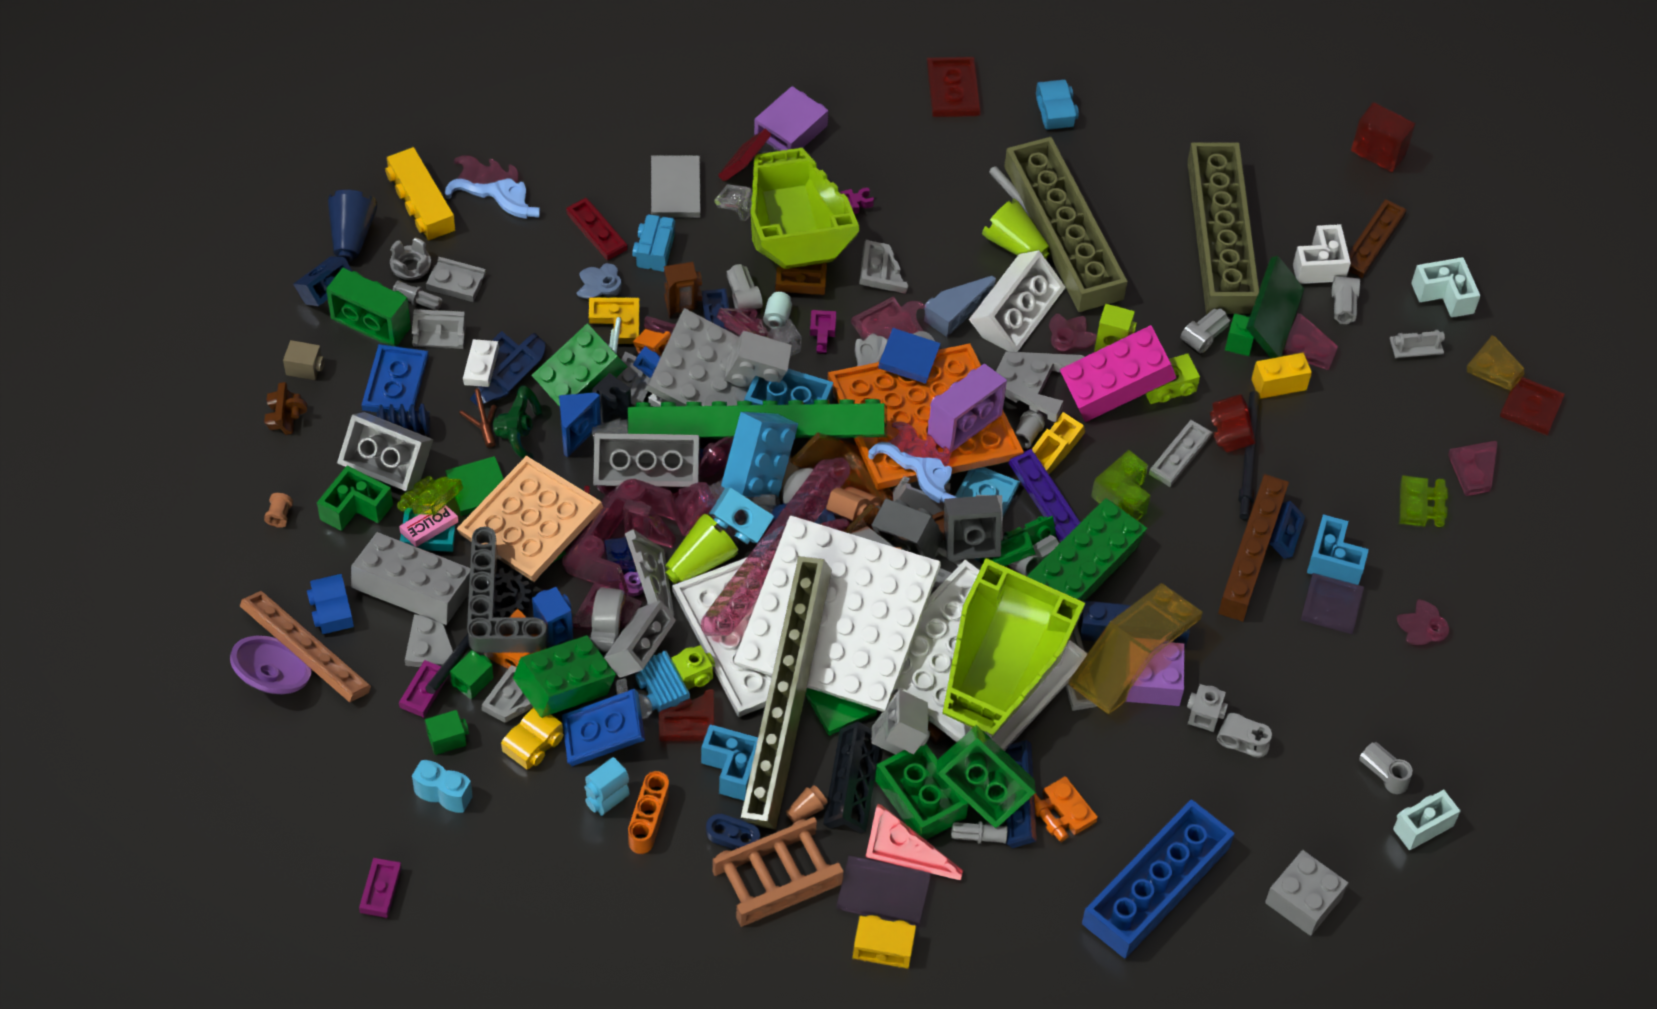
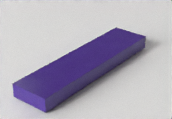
[1009,449,1080,542]

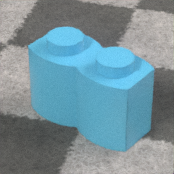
[585,757,629,816]
[412,760,473,813]

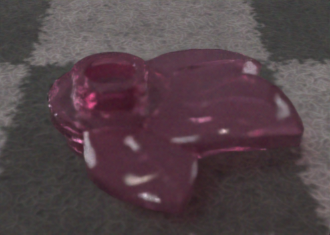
[1049,314,1097,351]
[1397,599,1449,645]

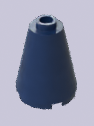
[328,190,377,262]

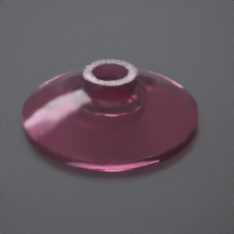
[699,436,734,479]

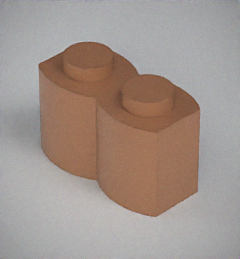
[826,486,881,523]

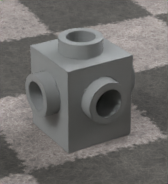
[1187,684,1228,732]

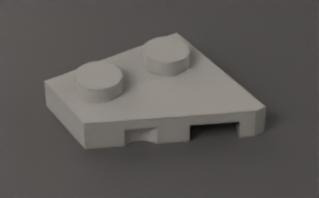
[859,240,908,294]

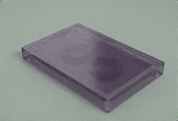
[837,855,931,927]

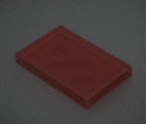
[927,57,980,117]

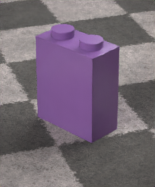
[754,86,828,151]

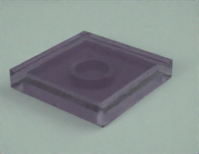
[1301,573,1364,634]

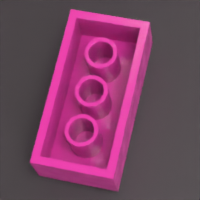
[1060,325,1177,422]

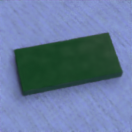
[1246,256,1304,359]

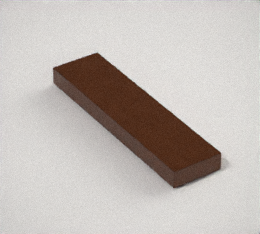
[1348,199,1407,278]

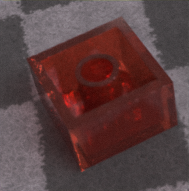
[1351,102,1415,172]

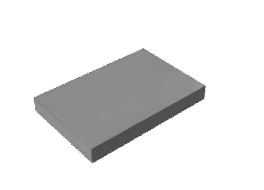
[651,156,700,218]

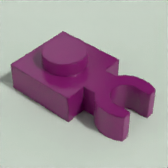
[839,188,874,214]

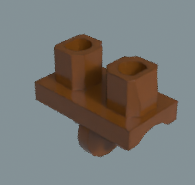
[264,382,308,435]

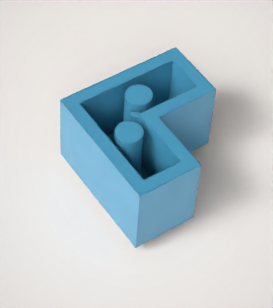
[1307,514,1369,587]
[701,724,758,800]

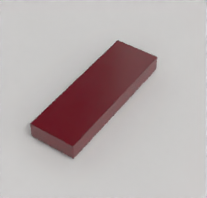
[566,197,628,261]

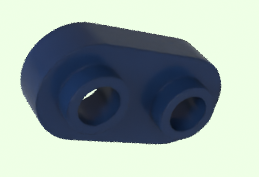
[706,814,760,850]

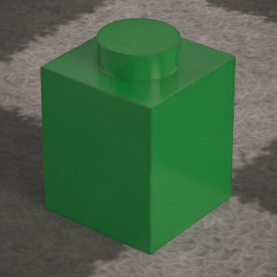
[1225,313,1254,356]
[450,650,494,700]
[425,710,469,755]

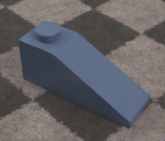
[924,276,996,337]

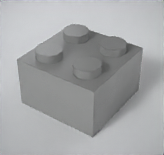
[1265,850,1348,936]

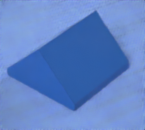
[559,392,601,457]

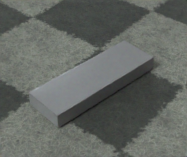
[1149,420,1212,487]

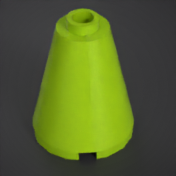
[982,198,1050,259]
[665,514,738,584]

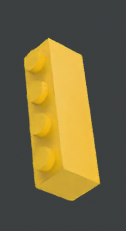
[385,147,455,241]

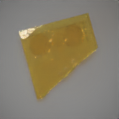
[1467,336,1524,391]

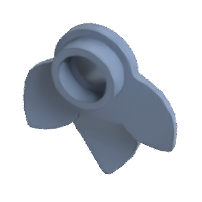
[577,263,622,299]

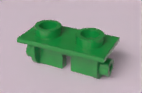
[1003,516,1056,545]

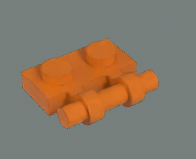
[1034,776,1098,842]

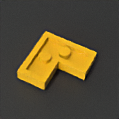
[589,298,639,344]

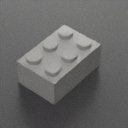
[337,412,433,491]

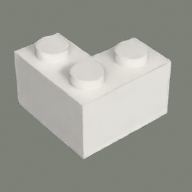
[1293,224,1350,284]

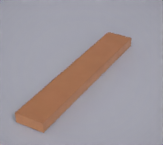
[240,591,371,702]

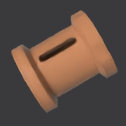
[264,493,293,528]

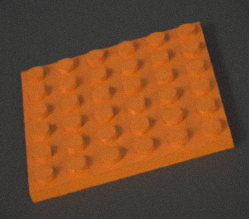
[827,343,1024,490]

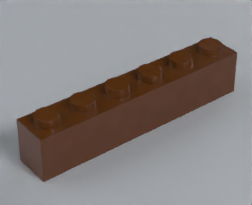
[1218,474,1289,622]

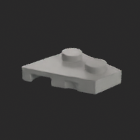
[405,614,453,667]
[482,665,534,723]

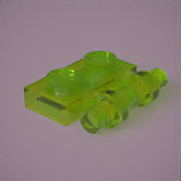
[397,476,463,515]
[1399,476,1448,527]

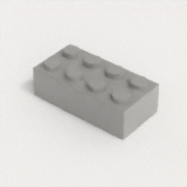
[351,532,470,625]

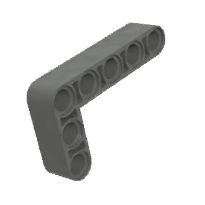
[467,526,547,653]

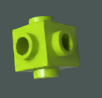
[671,645,715,690]

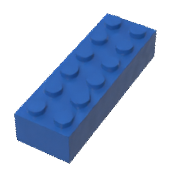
[1082,799,1235,959]

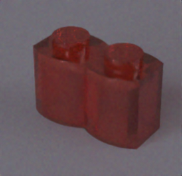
[1210,394,1255,453]

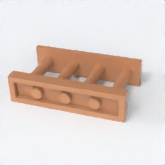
[713,817,844,927]

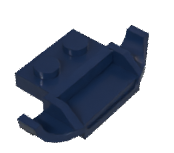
[470,331,545,406]

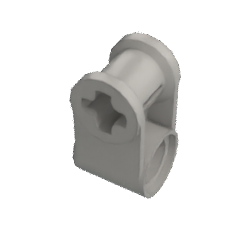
[1217,713,1272,758]

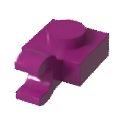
[810,310,836,353]

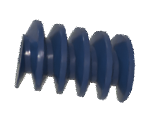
[377,403,430,436]

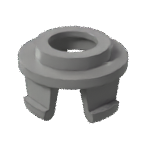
[390,238,431,280]

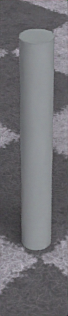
[989,166,1030,217]

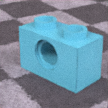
[709,488,774,544]

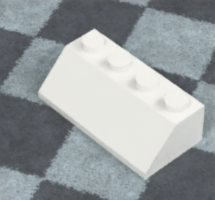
[969,250,1066,352]

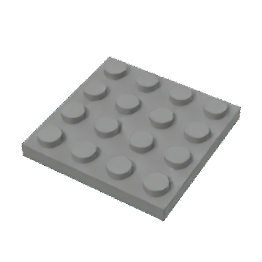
[645,308,753,406]

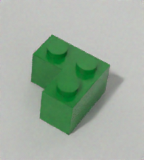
[317,465,393,531]

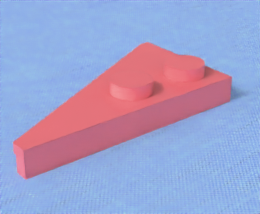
[866,804,963,880]

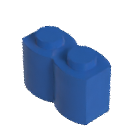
[307,574,354,634]

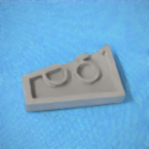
[625,529,674,616]

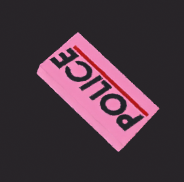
[399,502,458,547]

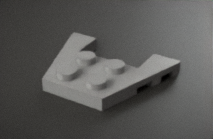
[996,352,1084,422]

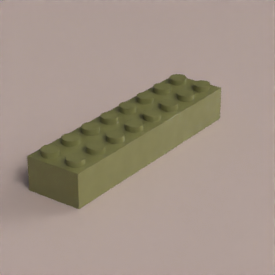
[1004,137,1127,312]
[1187,143,1259,314]

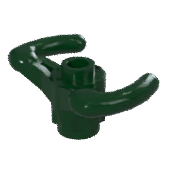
[493,386,542,460]

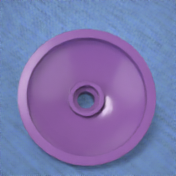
[230,636,311,694]

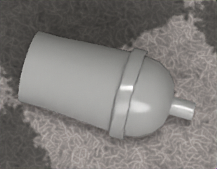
[1015,410,1045,449]

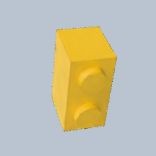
[1251,353,1312,399]
[853,915,916,969]

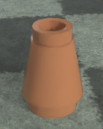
[786,785,828,823]

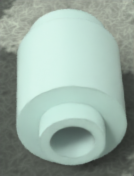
[763,292,792,330]

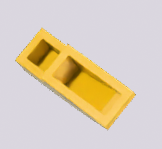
[1032,412,1085,474]

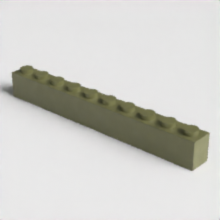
[741,556,832,830]

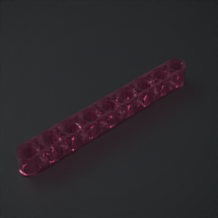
[701,458,850,637]

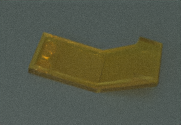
[1068,583,1203,714]

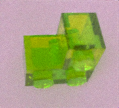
[1091,450,1151,521]

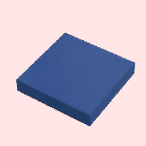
[878,328,940,384]

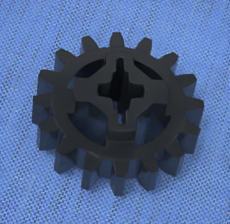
[478,568,532,618]

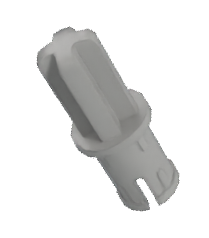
[393,281,442,310]
[951,822,1007,844]

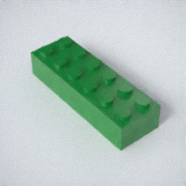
[1027,498,1147,602]

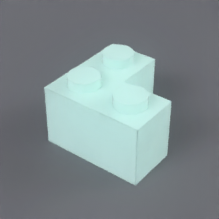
[1411,257,1480,318]

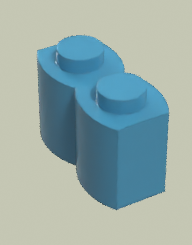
[1036,80,1079,130]

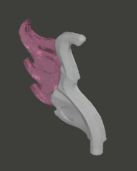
[854,301,935,366]

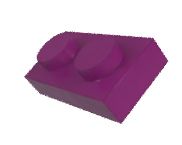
[399,660,449,718]
[359,858,402,918]

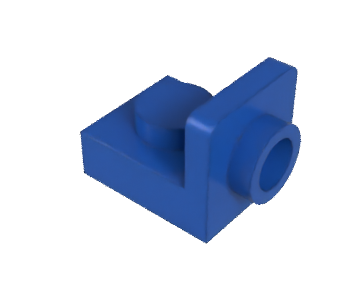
[633,346,660,378]

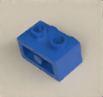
[532,587,573,648]

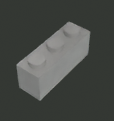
[604,600,676,678]

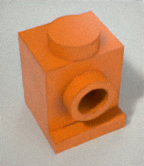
[633,329,671,357]

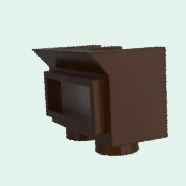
[664,262,702,319]

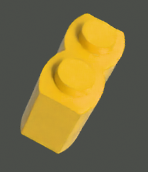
[501,708,563,770]

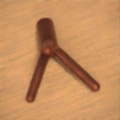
[459,388,496,448]

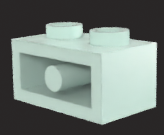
[1393,790,1460,851]

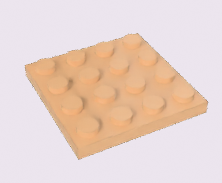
[457,456,604,582]

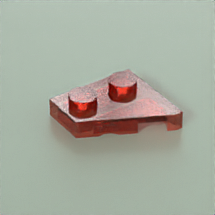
[659,689,714,741]

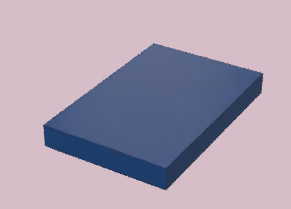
[361,344,429,412]
[562,689,645,766]

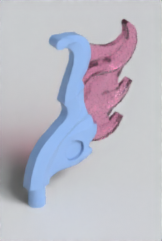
[445,155,540,219]
[868,421,957,504]

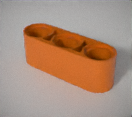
[628,771,669,854]

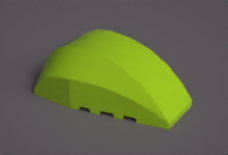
[751,148,859,269]
[942,559,1085,737]

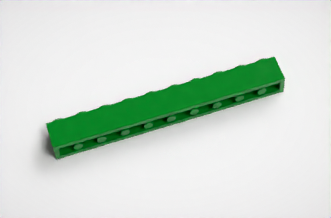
[628,399,887,440]

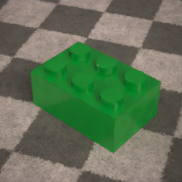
[326,268,411,347]
[531,323,628,407]
[513,635,616,718]
[937,725,1036,828]
[875,744,968,840]

